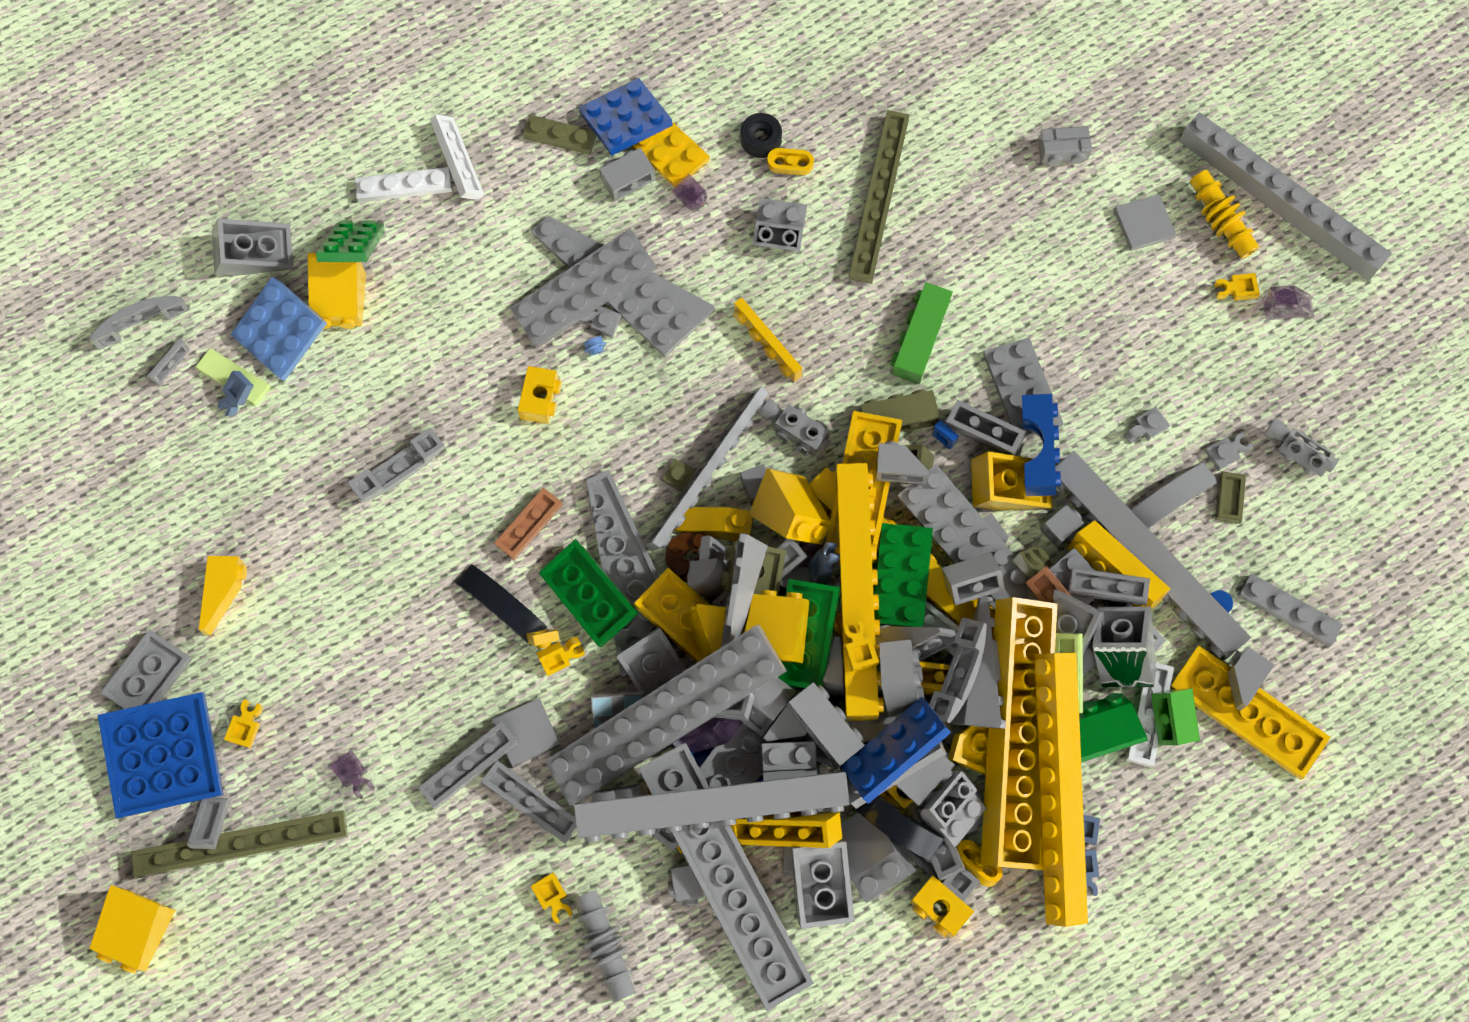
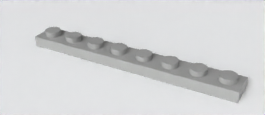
[644,386,769,551]

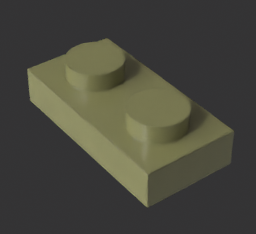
[1012,546,1052,579]

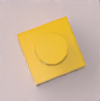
[526,628,559,649]

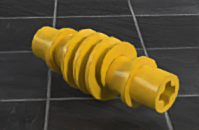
[1189,170,1260,259]

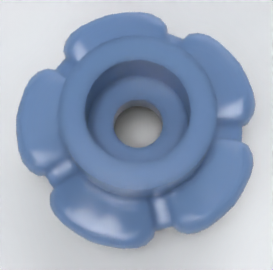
[583,336,606,356]

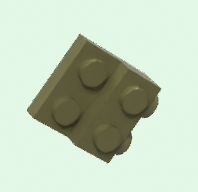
[720,541,786,596]

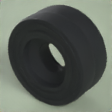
[740,113,782,158]

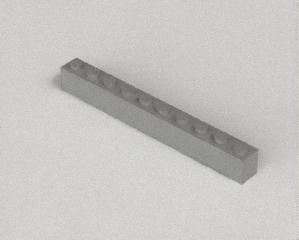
[1179,112,1392,282]
[1055,451,1251,660]
[574,771,850,842]

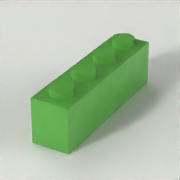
[890,282,953,384]

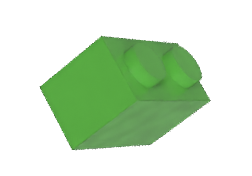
[1151,688,1200,746]

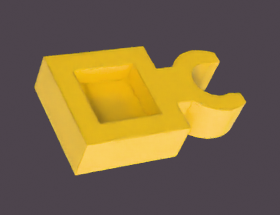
[1214,273,1260,301]
[844,621,879,672]
[536,637,585,676]
[224,699,263,749]
[531,872,573,924]

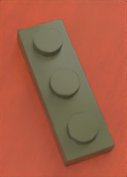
[523,115,596,155]

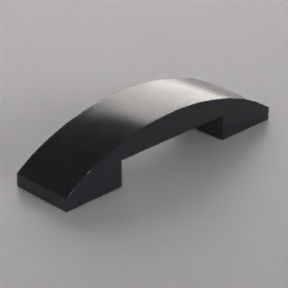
[455,564,547,646]
[849,795,945,861]

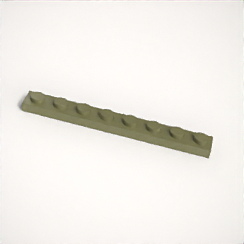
[849,110,910,284]
[131,810,348,879]

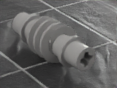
[574,890,636,1003]

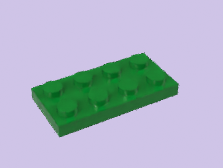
[316,220,384,262]
[874,523,933,627]
[539,539,639,648]
[778,579,841,688]

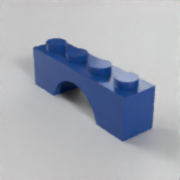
[1022,394,1061,496]

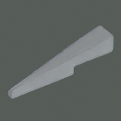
[721,533,768,647]
[950,596,1006,729]

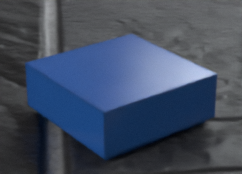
[932,420,959,449]

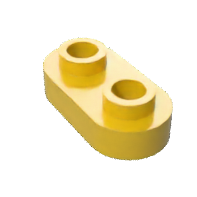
[767,148,814,175]
[956,840,1003,887]

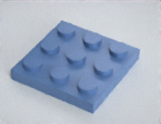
[230,277,327,380]

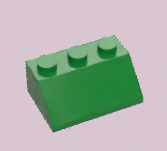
[1079,693,1148,763]

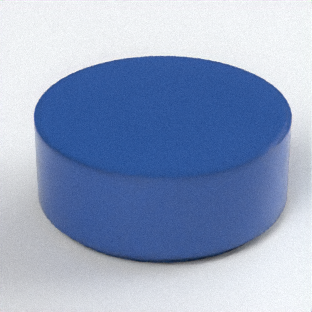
[1211,590,1233,613]

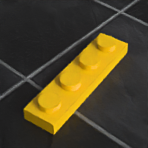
[733,297,802,382]

